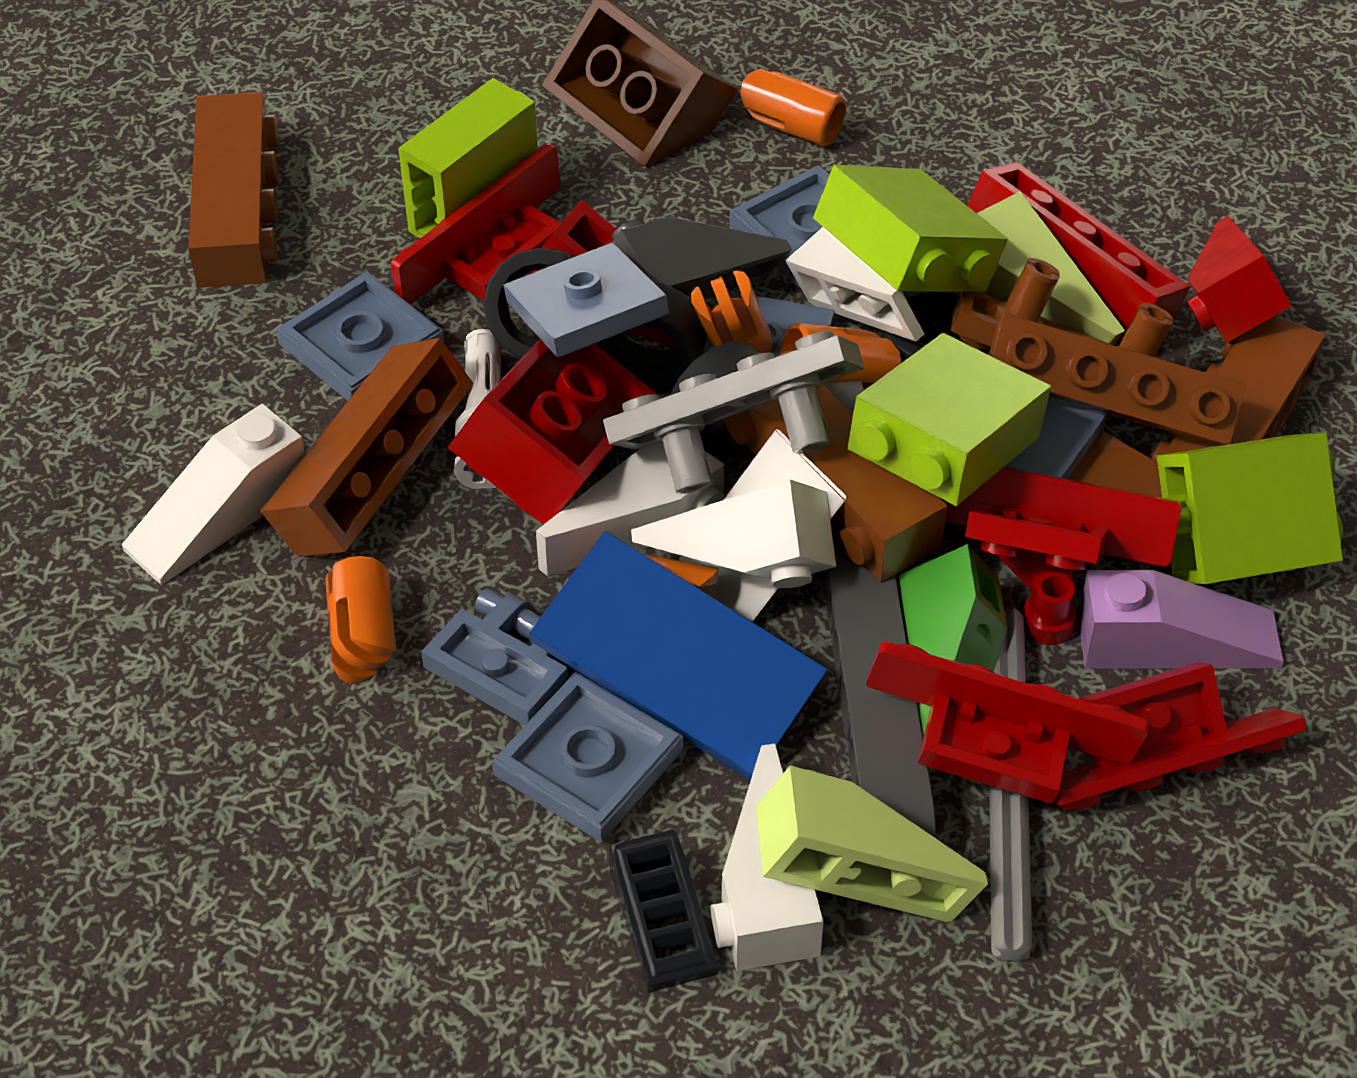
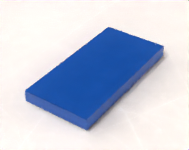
[529,531,828,781]

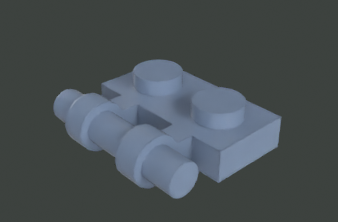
[421,587,568,725]

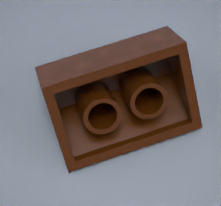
[542,0,738,168]

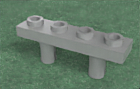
[603,331,865,494]

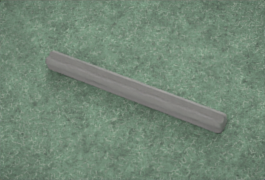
[989,609,1032,962]

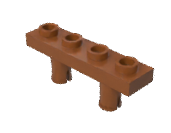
[951,258,1173,357]
[989,313,1247,446]

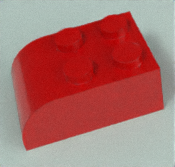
[448,339,657,525]

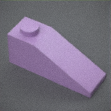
[1078,570,1283,669]

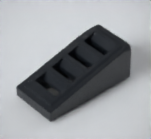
[609,830,718,993]

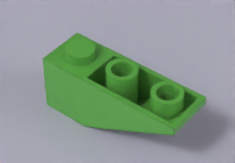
[899,544,1008,739]

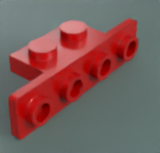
[391,143,561,305]
[940,467,1182,570]
[866,641,1150,804]
[1053,662,1307,811]

